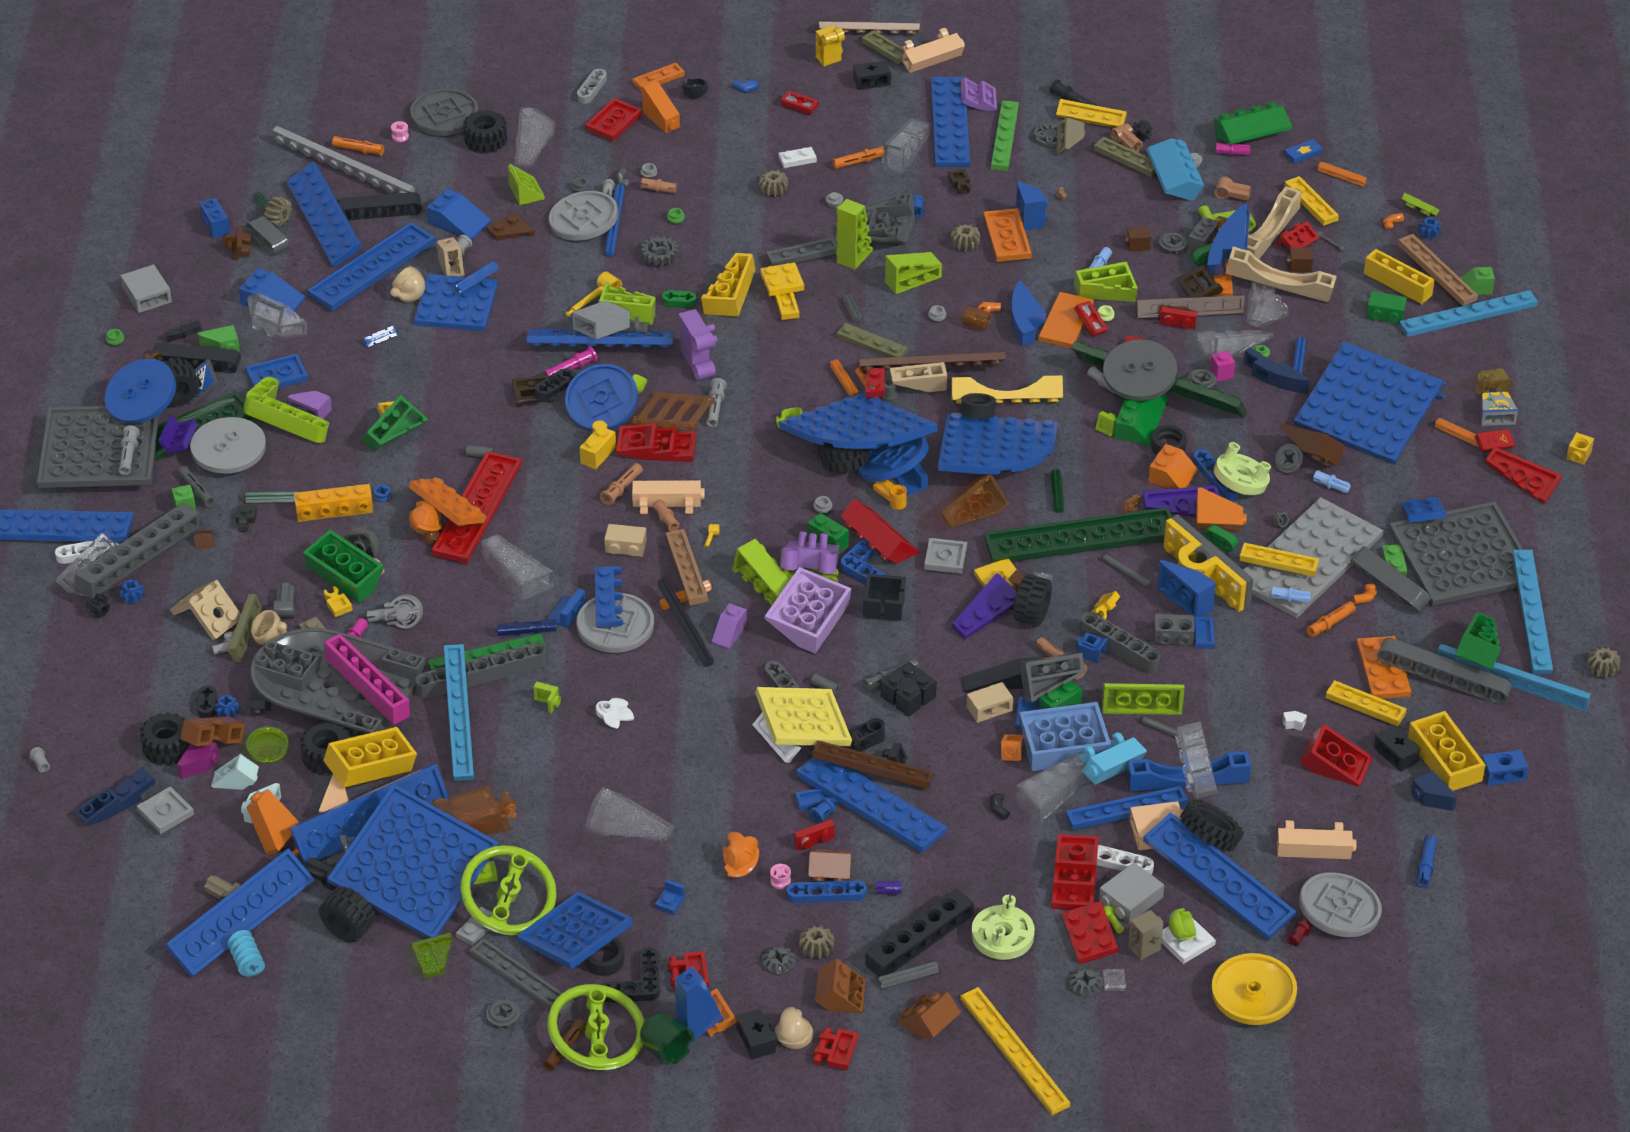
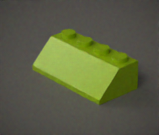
[1102,683,1184,715]

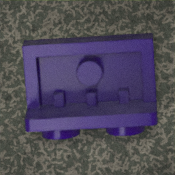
[159,416,198,454]

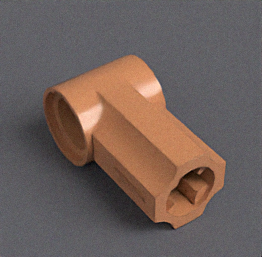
[1111,123,1143,152]
[1214,177,1251,201]

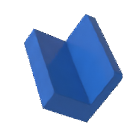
[895,463,928,495]
[548,588,586,628]

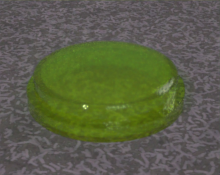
[246,727,289,763]

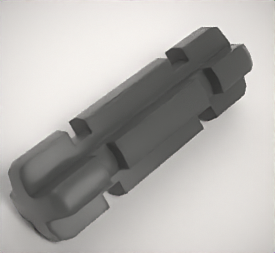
[843,294,862,322]

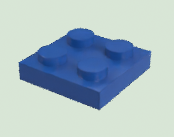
[1402,497,1447,523]

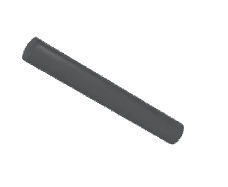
[1103,554,1152,588]
[1142,716,1199,746]

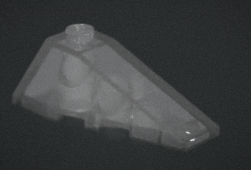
[1194,330,1274,359]
[584,787,676,842]

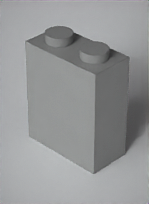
[121,264,172,313]
[572,301,630,339]
[1099,862,1164,923]

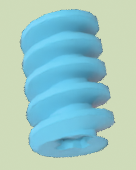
[228,930,265,977]

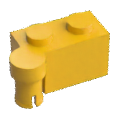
[816,25,845,66]
[580,421,616,470]

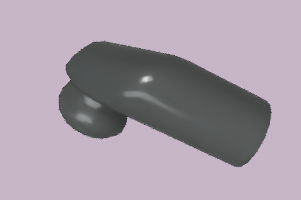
[616,168,630,188]

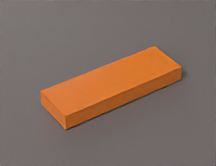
[632,63,685,92]

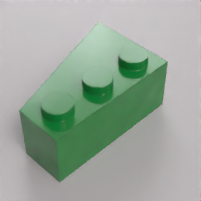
[361,395,428,451]

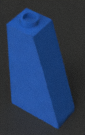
[675,966,724,1043]

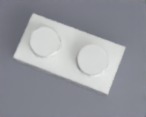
[779,147,817,168]

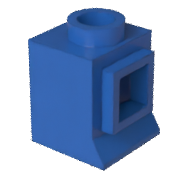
[1076,632,1108,663]

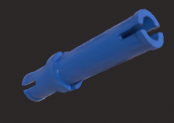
[1416,835,1438,887]

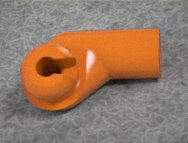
[976,302,1001,316]
[1352,584,1377,604]

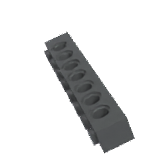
[75,503,199,598]

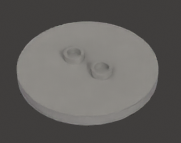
[549,191,619,241]
[190,417,266,473]
[576,593,654,653]
[1299,873,1382,937]

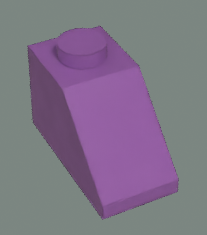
[287,391,332,419]
[712,603,747,650]

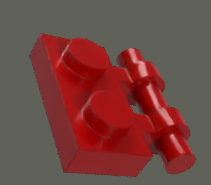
[668,951,710,992]
[812,1027,859,1071]

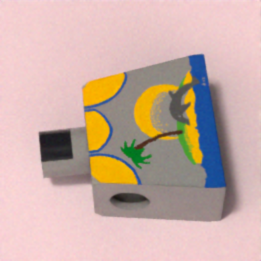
[1480,388,1518,426]

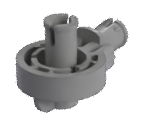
[367,594,423,628]

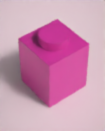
[1210,351,1235,382]

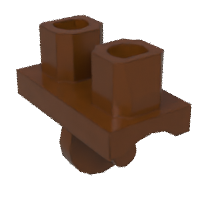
[222,226,251,260]

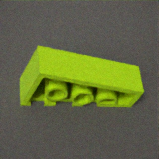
[836,199,873,270]
[732,539,790,605]

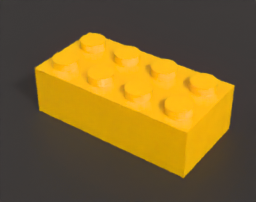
[1408,711,1485,791]
[323,727,417,788]

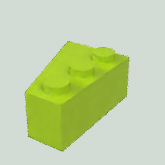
[885,252,942,294]
[1074,262,1138,302]
[599,283,656,325]

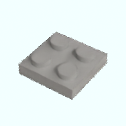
[924,538,967,574]
[137,787,194,834]

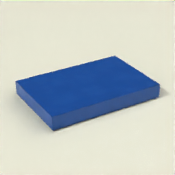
[245,354,309,388]

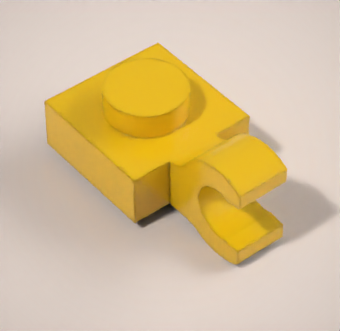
[1091,591,1120,619]

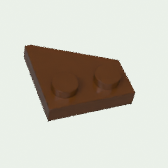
[486,213,535,240]

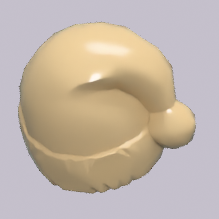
[390,266,425,303]
[251,610,287,645]
[775,1007,813,1049]

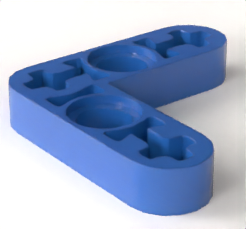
[840,539,887,584]

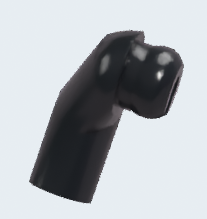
[990,793,1010,820]

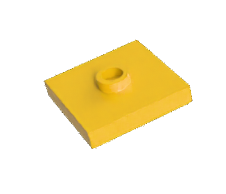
[974,559,1018,590]

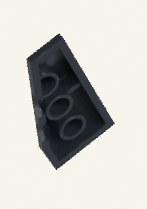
[962,657,1041,693]

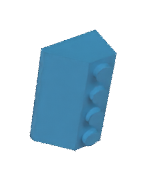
[1146,138,1204,201]

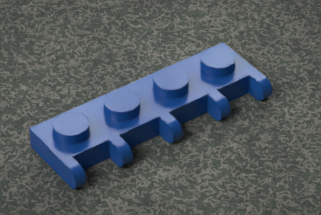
[595,566,623,627]

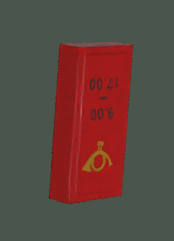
[1475,429,1515,452]

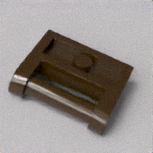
[1178,265,1223,297]
[512,375,553,407]

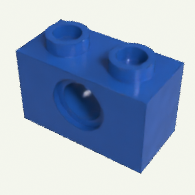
[199,198,230,239]
[1482,750,1528,786]

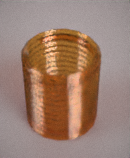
[962,306,991,331]

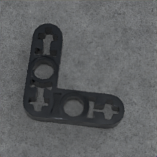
[534,368,577,401]
[601,947,660,1003]

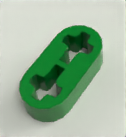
[1192,243,1212,266]
[662,290,696,308]
[1203,525,1238,552]

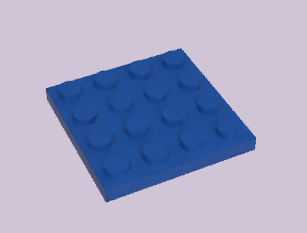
[414,274,498,331]
[517,891,633,969]

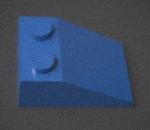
[427,188,491,240]
[239,268,305,320]
[1157,560,1216,617]

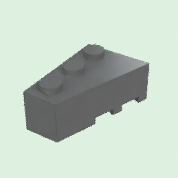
[1019,652,1085,702]

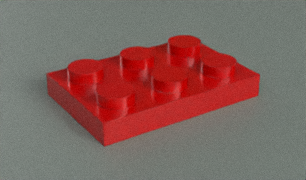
[585,98,643,142]
[1062,901,1119,964]

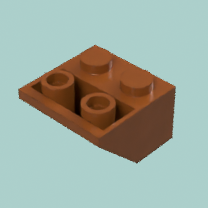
[815,958,866,1013]
[897,992,961,1039]

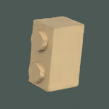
[605,524,647,557]
[966,682,1013,723]

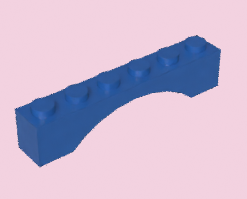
[1127,751,1251,792]

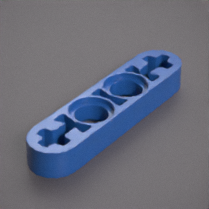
[1193,449,1239,502]
[786,881,867,903]

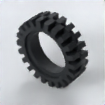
[1180,799,1244,852]

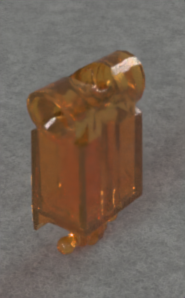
[430,785,517,836]

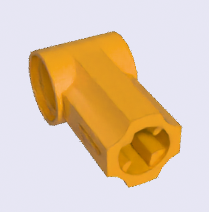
[873,480,907,510]

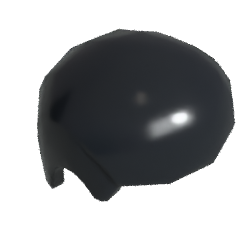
[682,78,708,99]

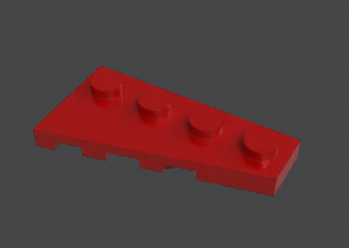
[1486,447,1562,505]

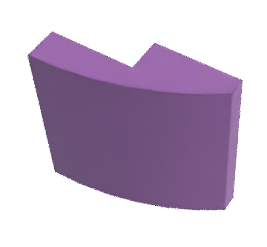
[960,77,997,111]

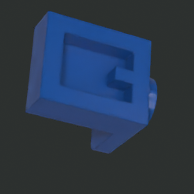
[655,879,685,916]

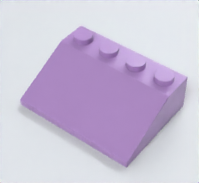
[764,567,851,654]

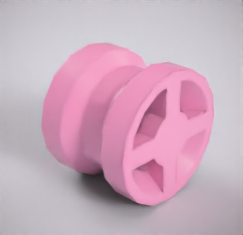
[391,121,409,142]
[770,864,791,889]

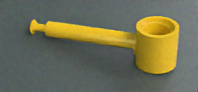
[566,271,622,317]

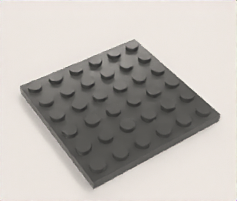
[37,406,160,488]
[1389,502,1540,606]

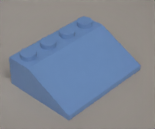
[1019,702,1111,771]

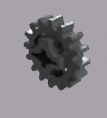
[641,235,679,266]

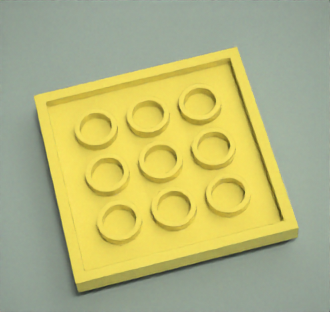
[755,687,852,746]

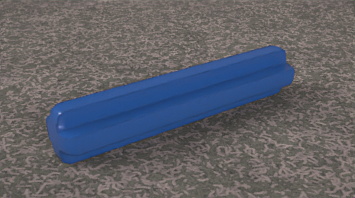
[455,261,498,293]
[1293,337,1306,374]

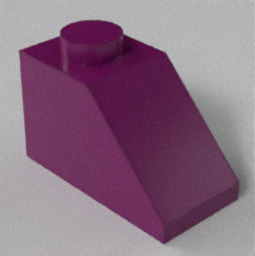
[177,742,220,779]

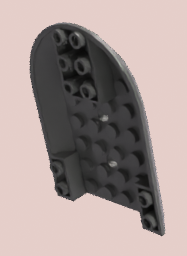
[251,628,426,733]

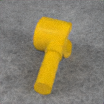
[704,524,720,547]

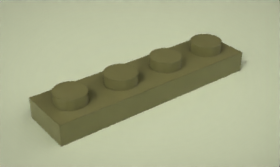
[1094,137,1156,177]
[836,323,908,358]
[228,594,262,663]

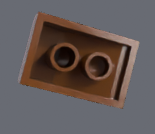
[1280,424,1345,467]

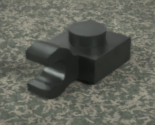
[235,505,257,532]

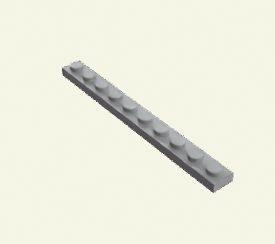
[272,126,415,194]

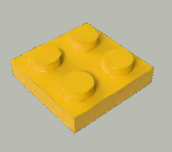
[761,262,804,296]

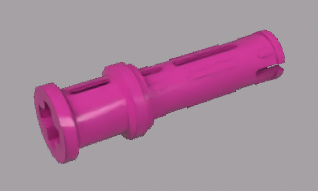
[544,346,597,376]

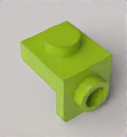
[533,681,561,713]

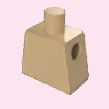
[436,237,464,276]

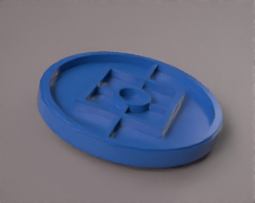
[105,359,176,424]
[565,364,638,431]
[858,436,929,482]

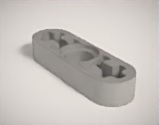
[577,69,607,104]

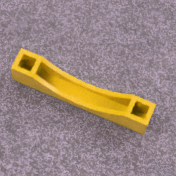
[951,375,1063,404]

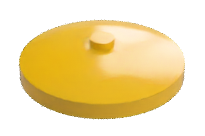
[1212,953,1297,1025]

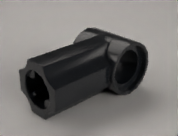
[305,857,338,890]

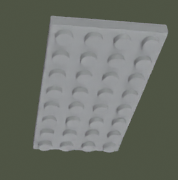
[1244,497,1384,618]

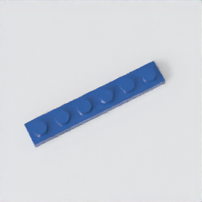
[1066,786,1188,831]

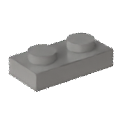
[456,907,498,946]

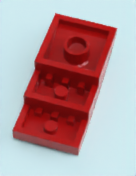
[616,423,697,462]
[1052,834,1099,910]

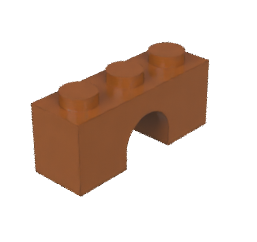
[181,716,245,746]

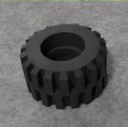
[463,110,507,153]
[162,358,200,408]
[819,442,869,473]
[1013,574,1052,626]
[140,712,191,765]
[300,722,350,775]
[318,886,376,943]

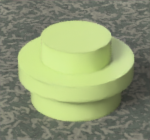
[1097,305,1115,321]

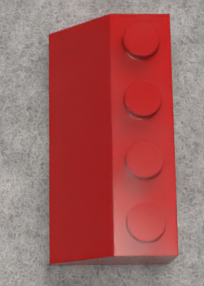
[841,498,920,564]

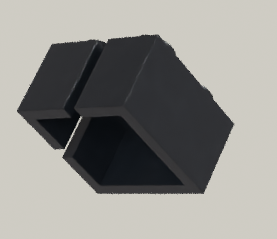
[863,573,906,620]
[880,661,937,717]

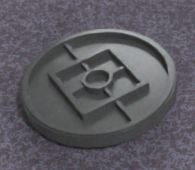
[410,88,479,136]
[1103,340,1177,401]

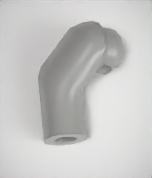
[212,632,233,655]

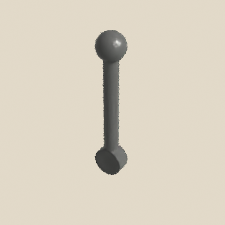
[1316,231,1345,252]

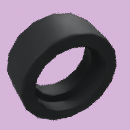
[961,393,996,419]
[1151,425,1187,455]
[585,938,624,976]

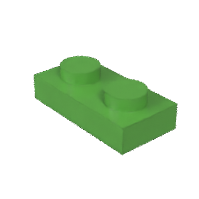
[1382,545,1407,576]

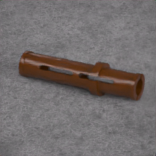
[542,1018,586,1071]

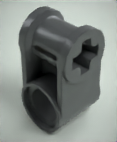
[881,369,897,402]

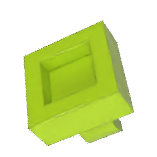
[1095,411,1117,437]

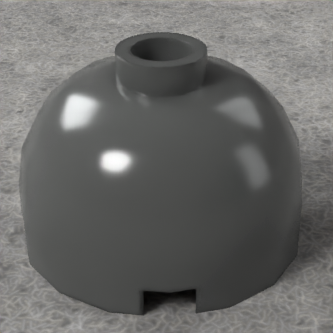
[344,527,381,558]

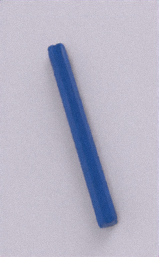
[605,184,625,257]

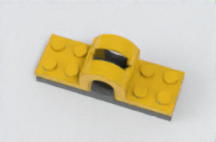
[1164,514,1253,612]

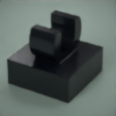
[882,743,907,764]

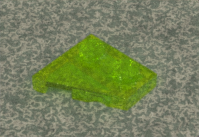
[412,933,452,979]

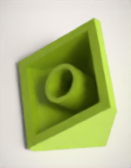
[508,164,545,205]

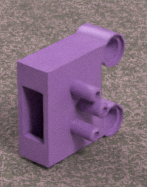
[679,309,718,380]
[780,531,839,574]

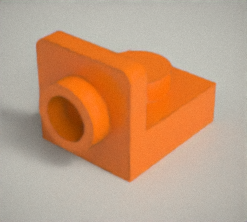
[1001,734,1025,761]

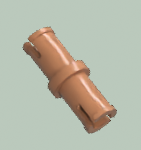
[641,177,677,194]
[653,500,680,531]

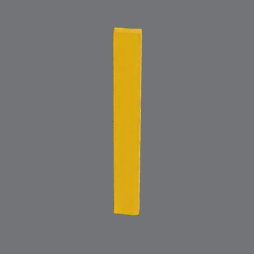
[960,987,1070,1115]

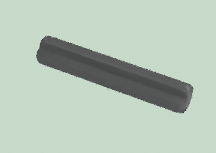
[878,961,939,988]

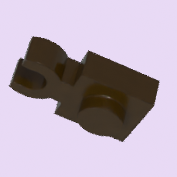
[948,169,970,195]

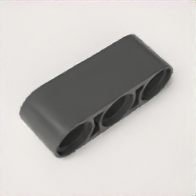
[246,216,289,255]

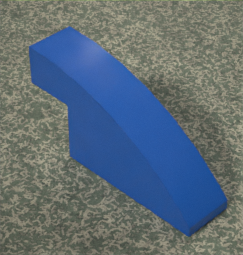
[1207,204,1250,275]
[1011,281,1046,346]

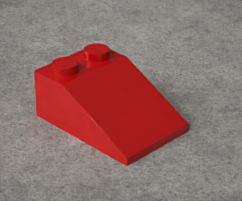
[1299,724,1373,787]

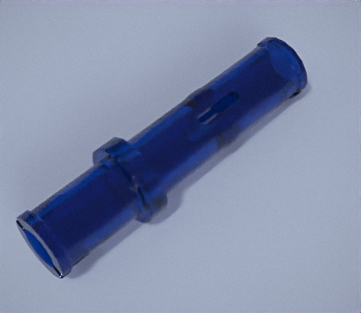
[497,619,556,637]

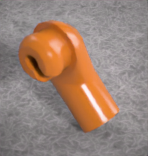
[1382,213,1404,230]

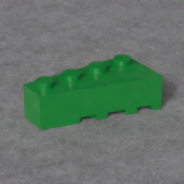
[1455,612,1501,669]

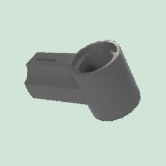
[274,583,295,618]

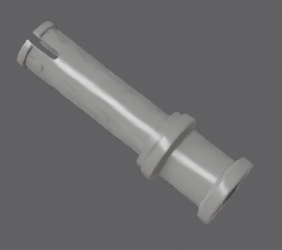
[706,378,727,427]
[118,425,140,475]

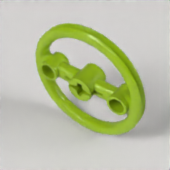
[461,845,556,935]
[547,984,645,1070]

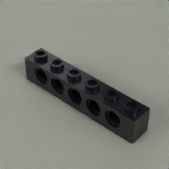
[865,889,974,977]

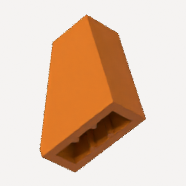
[642,80,680,133]
[1196,487,1247,531]
[246,789,300,855]

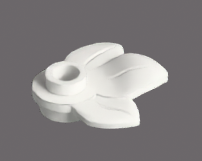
[595,698,634,729]

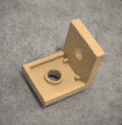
[169,580,241,640]

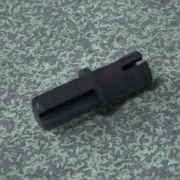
[165,321,202,342]

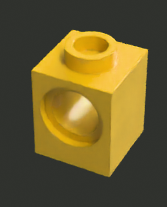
[1567,432,1594,465]

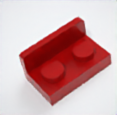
[1276,221,1320,251]

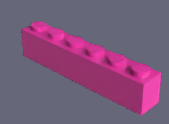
[324,634,410,725]

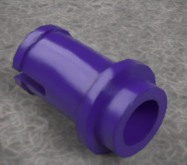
[876,879,901,896]

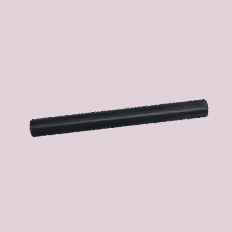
[657,578,714,667]

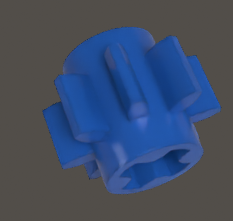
[1419,217,1441,239]
[119,580,144,603]
[214,695,240,718]

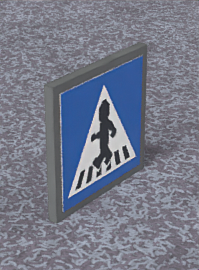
[189,359,219,405]

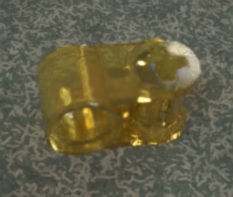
[1475,368,1513,395]

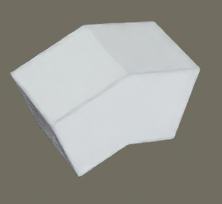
[1282,711,1307,731]

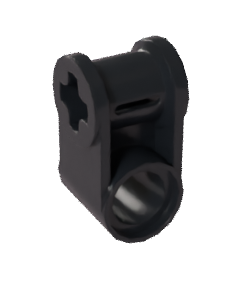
[848,718,885,752]

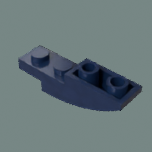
[1244,347,1309,394]
[75,767,156,825]

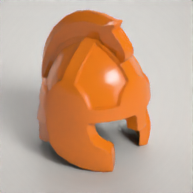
[409,500,442,535]
[722,832,759,877]

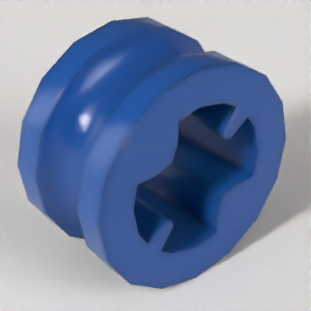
[374,485,391,503]

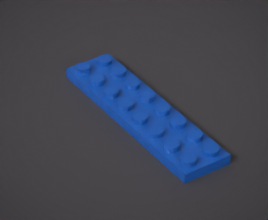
[931,76,970,167]
[286,161,363,267]
[307,222,436,311]
[527,329,674,347]
[0,509,134,543]
[796,757,948,853]
[289,763,450,866]
[1143,812,1296,940]
[164,848,315,978]

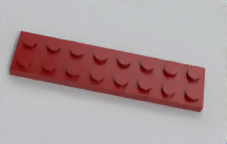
[431,451,522,564]

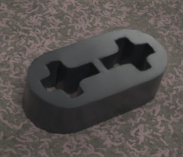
[197,686,217,718]

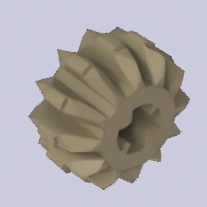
[759,170,788,197]
[264,196,292,227]
[950,224,980,252]
[1587,646,1621,679]
[799,924,834,960]

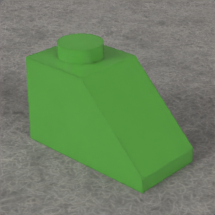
[1460,267,1495,295]
[198,325,240,352]
[170,485,196,510]

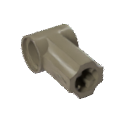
[204,875,241,901]

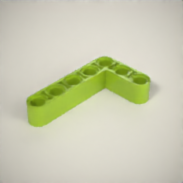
[243,377,329,443]

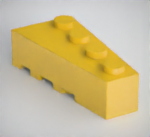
[701,253,756,316]

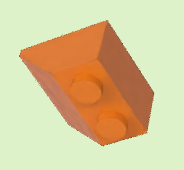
[1148,444,1198,489]

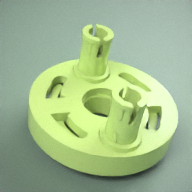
[1214,442,1271,495]
[972,895,1035,960]

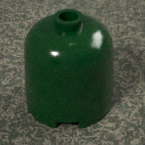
[640,1012,695,1065]

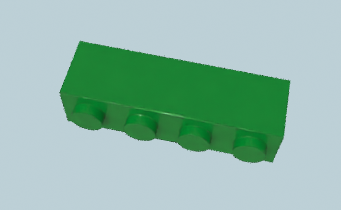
[1213,102,1292,144]
[1114,393,1169,446]
[303,529,384,603]

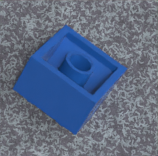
[1016,181,1048,230]

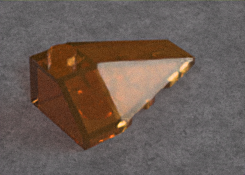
[940,474,1010,528]

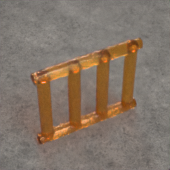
[633,391,715,430]

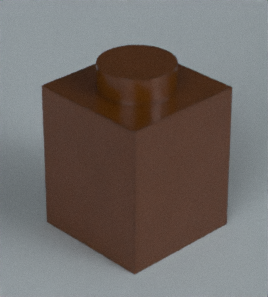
[1124,226,1151,252]
[1286,247,1313,272]

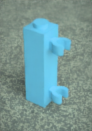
[1079,732,1147,785]

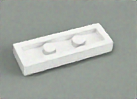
[753,712,801,763]

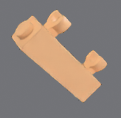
[902,28,965,73]
[632,480,705,514]
[1277,820,1356,859]

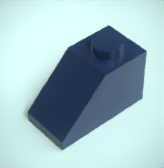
[1411,771,1457,811]

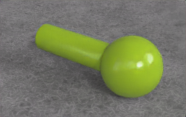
[1103,905,1124,933]

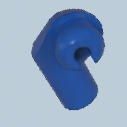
[733,79,759,93]

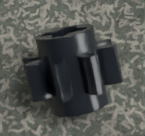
[1132,119,1153,141]
[86,593,110,617]

